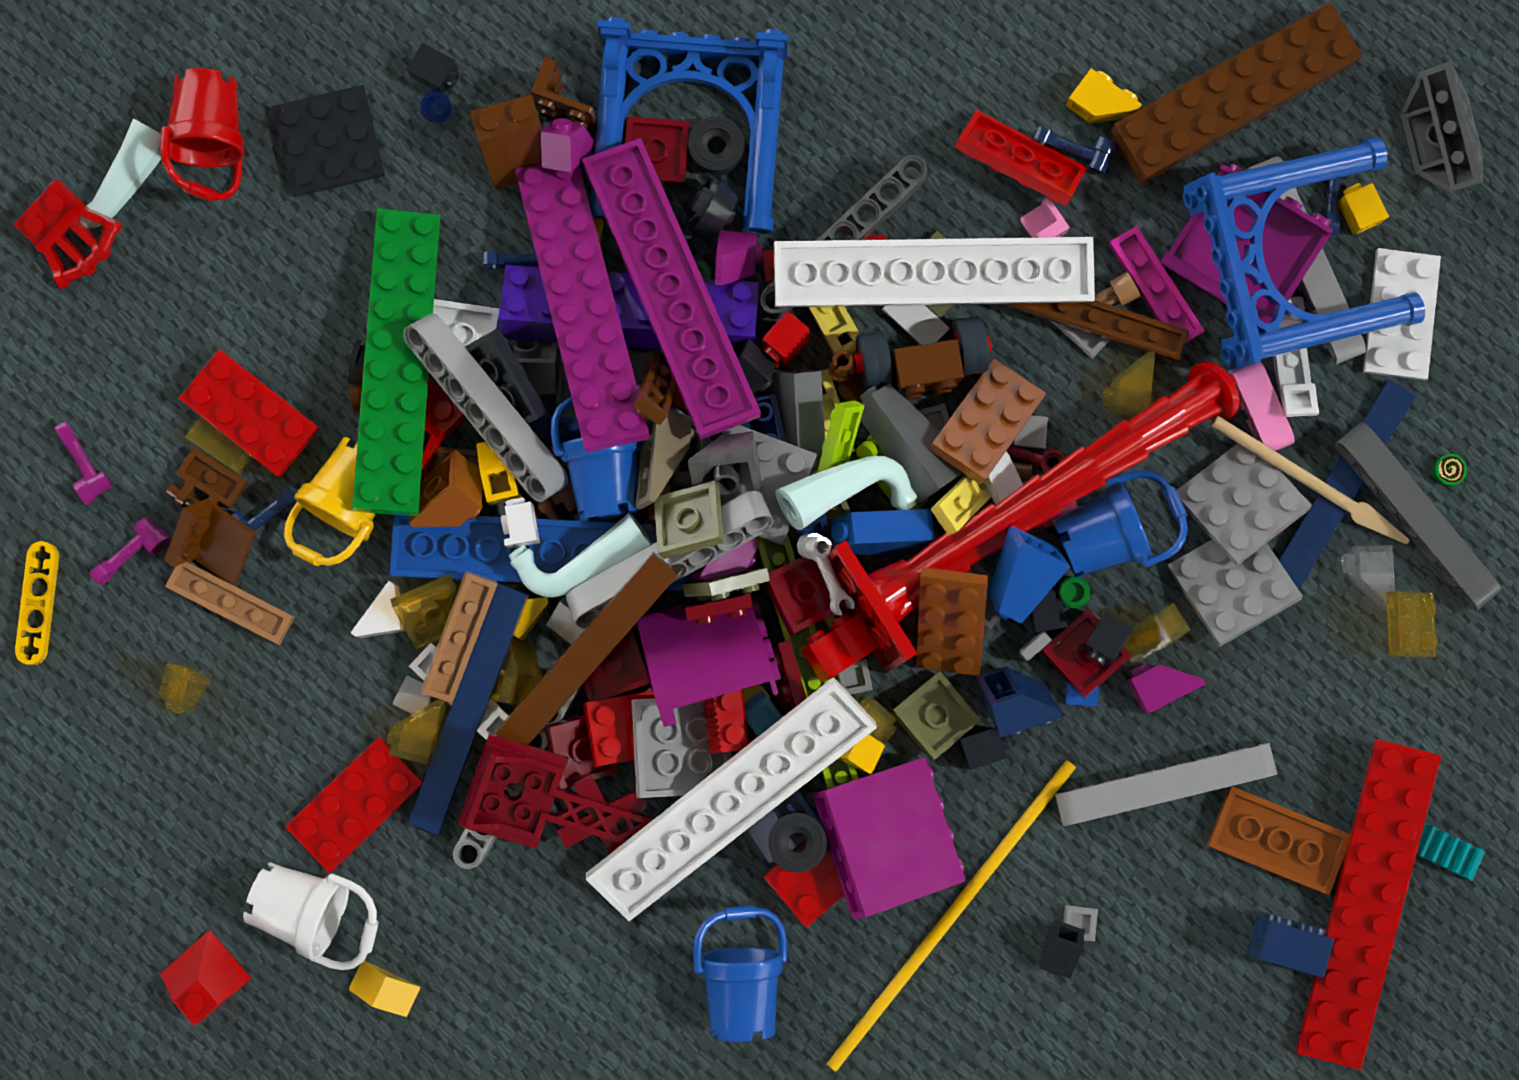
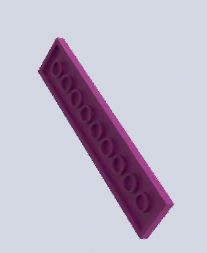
[582,138,761,440]
[515,163,650,453]

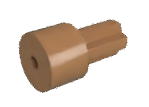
[1095,271,1140,306]

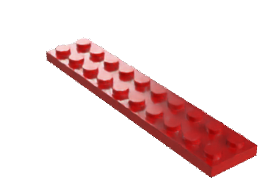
[1296,738,1442,1070]

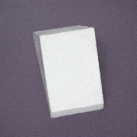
[351,581,405,638]

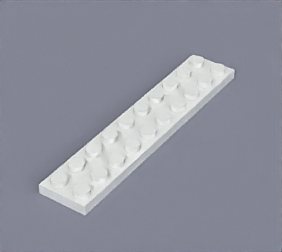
[774,237,1095,307]
[586,677,877,921]

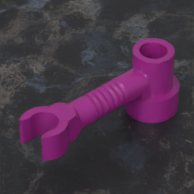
[54,421,113,505]
[89,517,171,586]

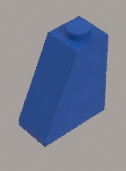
[831,509,935,557]
[988,525,1070,623]

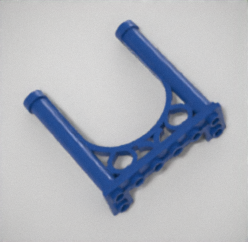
[589,17,788,235]
[1183,137,1425,371]

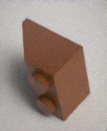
[409,450,483,527]

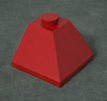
[160,930,252,1026]

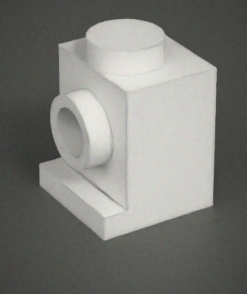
[501,498,540,549]

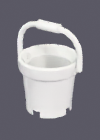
[243,862,379,970]

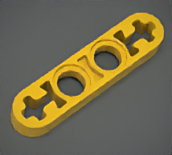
[15,541,59,665]

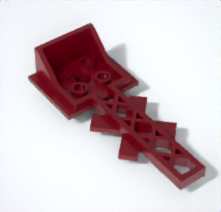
[457,733,655,854]

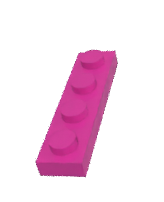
[1108,226,1205,344]

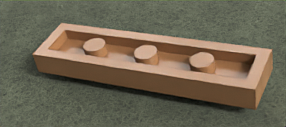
[165,562,295,645]
[421,571,498,703]

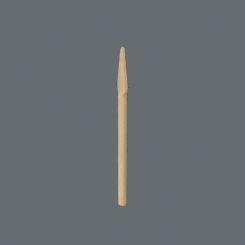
[1211,415,1409,544]

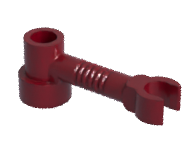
[1007,445,1066,473]

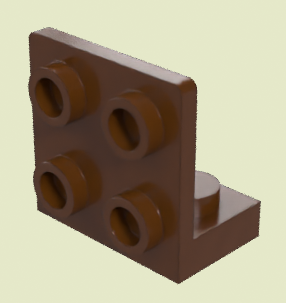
[531,57,597,130]
[164,499,256,585]

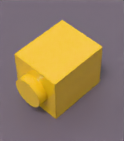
[1338,183,1389,236]

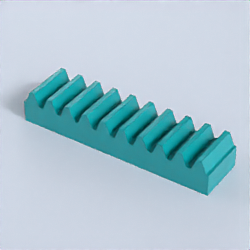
[1352,818,1485,881]

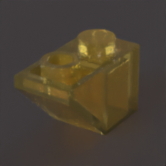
[490,639,542,707]

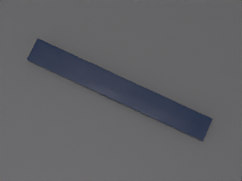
[1278,379,1416,610]
[408,583,529,835]

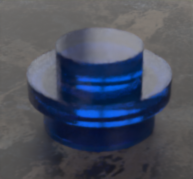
[420,91,452,123]

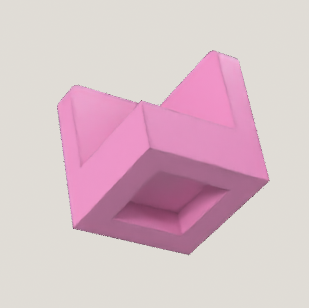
[1020,198,1070,238]

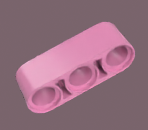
[1228,362,1295,451]

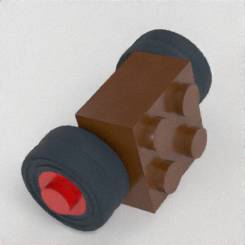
[853,316,991,401]

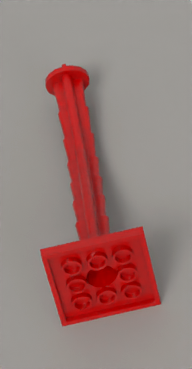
[828,361,1239,674]

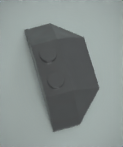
[1400,61,1484,193]

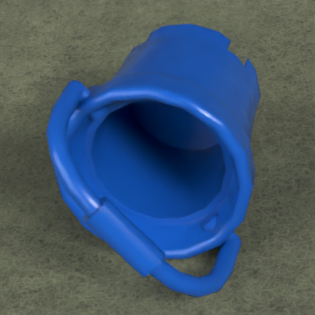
[551,398,643,521]
[1052,470,1188,579]
[693,905,787,1042]

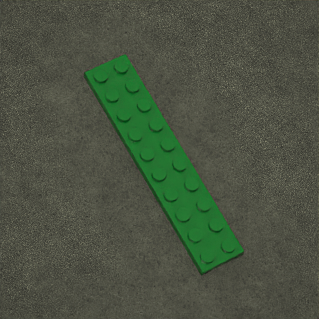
[352,208,440,517]

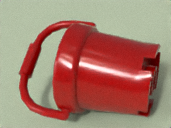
[160,68,245,202]

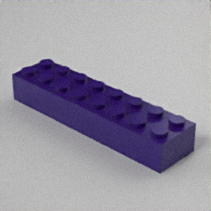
[499,265,759,351]

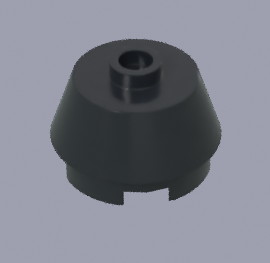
[678,172,738,236]

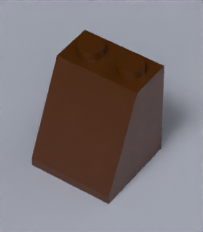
[470,94,543,190]

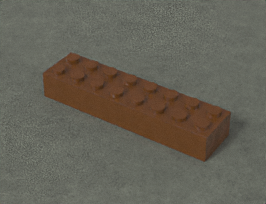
[1109,2,1363,186]

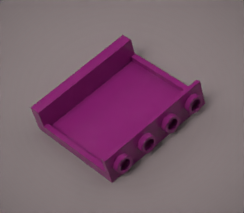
[1160,164,1333,323]
[637,597,781,727]
[812,757,965,919]

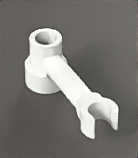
[797,533,854,616]

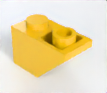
[1065,68,1142,124]
[477,442,522,506]

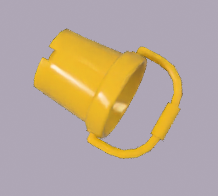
[284,437,376,566]

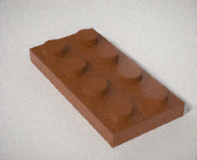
[929,359,1047,485]
[916,567,988,676]
[1206,786,1350,895]

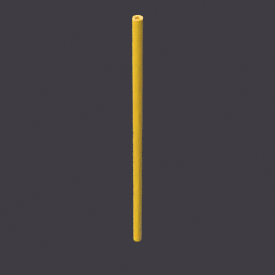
[826,760,1076,1072]

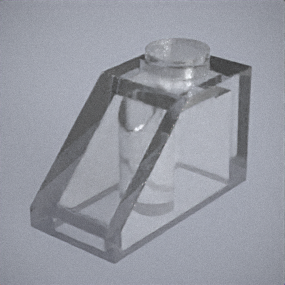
[1342,545,1396,611]

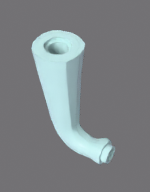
[79,118,161,229]
[775,456,917,530]
[509,513,654,597]

